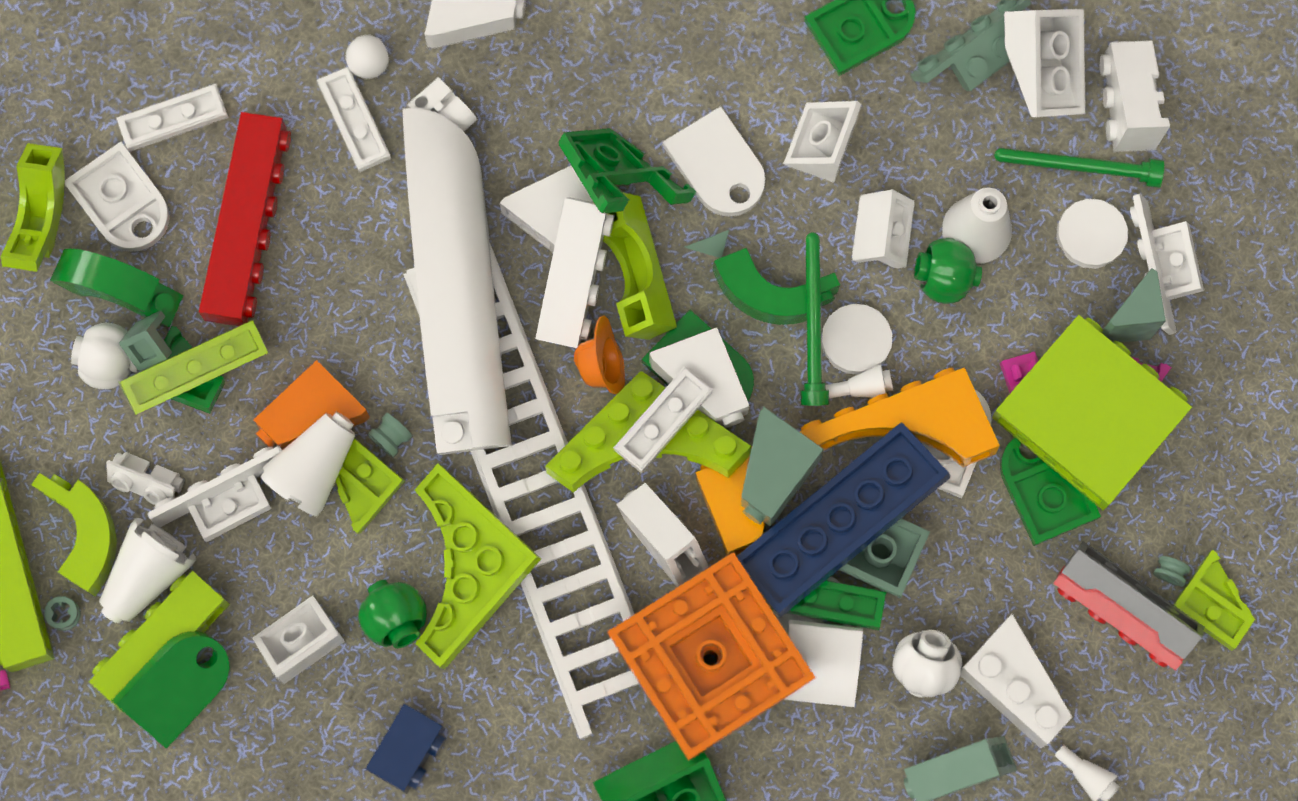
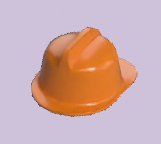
[574,315,625,395]

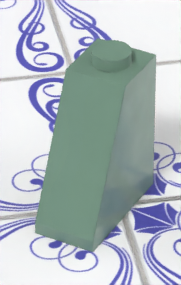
[741,407,824,527]
[904,736,1017,801]

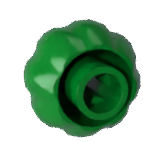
[914,238,982,304]
[358,580,427,649]

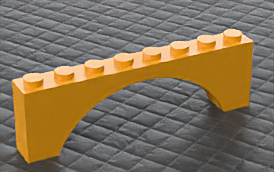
[696,367,1000,556]

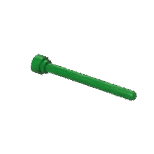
[994,148,1164,188]
[800,232,829,406]

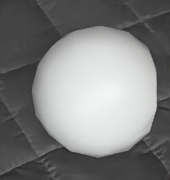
[346,35,389,79]

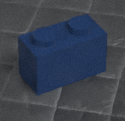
[365,704,447,794]

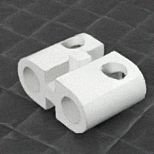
[407,77,477,131]

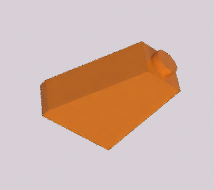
[253,360,370,450]

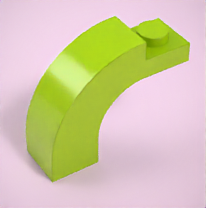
[1,143,65,272]
[31,473,117,597]

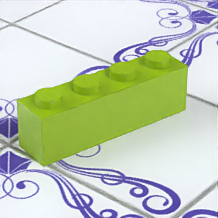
[89,571,230,713]

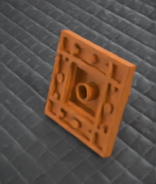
[607,552,816,761]

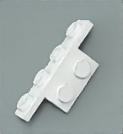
[1130,194,1204,335]
[148,446,282,542]

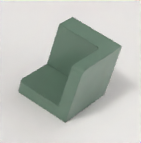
[119,311,172,372]

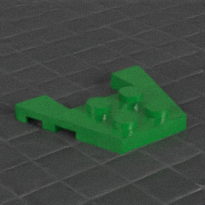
[558,128,696,214]

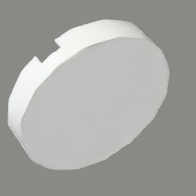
[1057,199,1128,269]
[821,304,892,375]

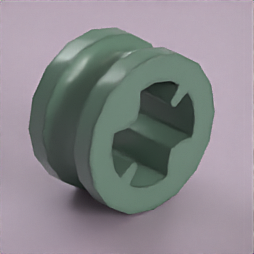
[1153,556,1191,586]
[44,596,81,631]

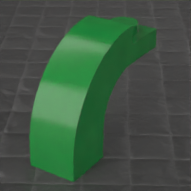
[712,248,840,325]
[50,249,184,327]

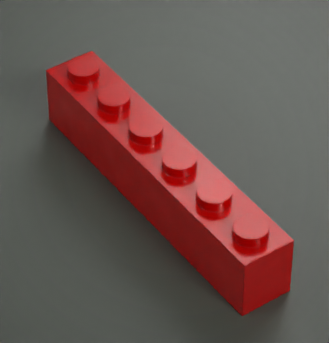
[199,112,291,326]

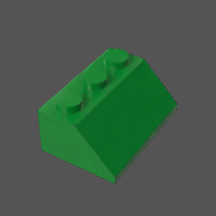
[592,741,726,801]

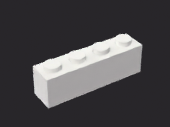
[535,197,614,348]

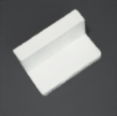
[852,189,914,268]

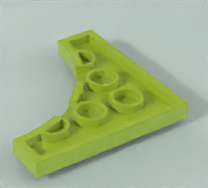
[545,371,751,493]
[414,463,541,669]

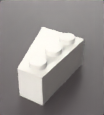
[1100,41,1170,152]

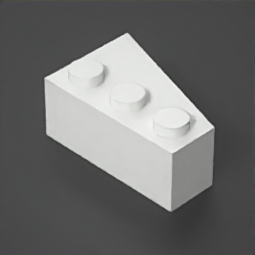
[960,614,1072,749]

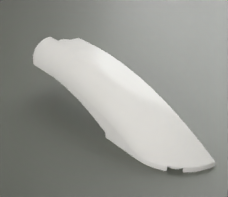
[402,108,512,455]

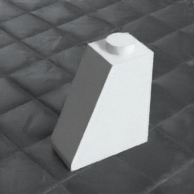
[425,0,526,48]
[500,166,593,252]
[649,328,749,428]
[616,483,709,587]

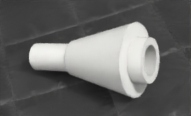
[826,364,893,399]
[1055,745,1120,801]

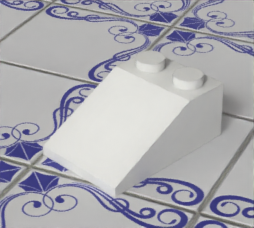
[1004,9,1085,117]

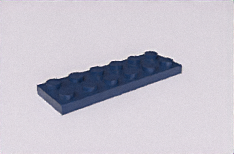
[736,422,950,618]

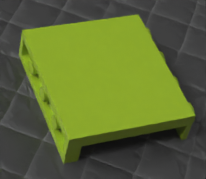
[991,315,1192,511]

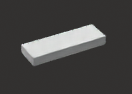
[317,67,391,172]
[116,84,228,152]
[614,366,713,473]

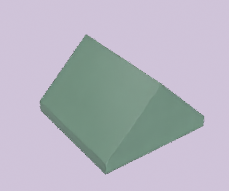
[1102,268,1166,343]
[839,518,930,598]

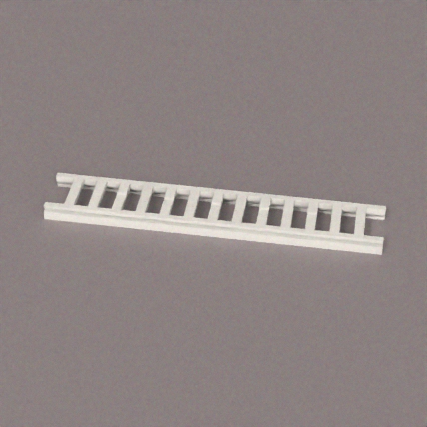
[404,243,639,740]

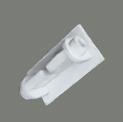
[106,452,185,505]

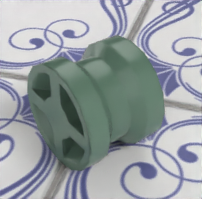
[367,413,413,458]

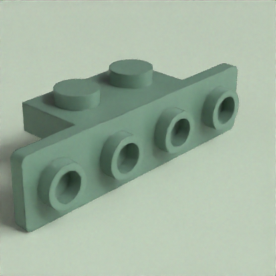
[910,0,1031,91]

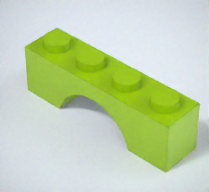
[603,192,677,340]

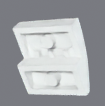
[784,620,863,707]

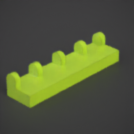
[118,320,268,415]

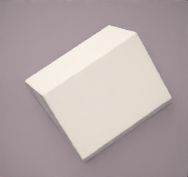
[783,101,861,182]
[252,596,345,684]

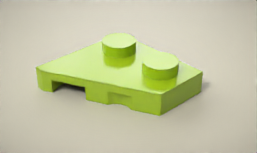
[335,437,405,534]
[1173,550,1255,651]

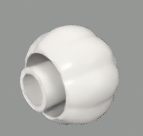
[71,322,138,389]
[893,630,962,697]

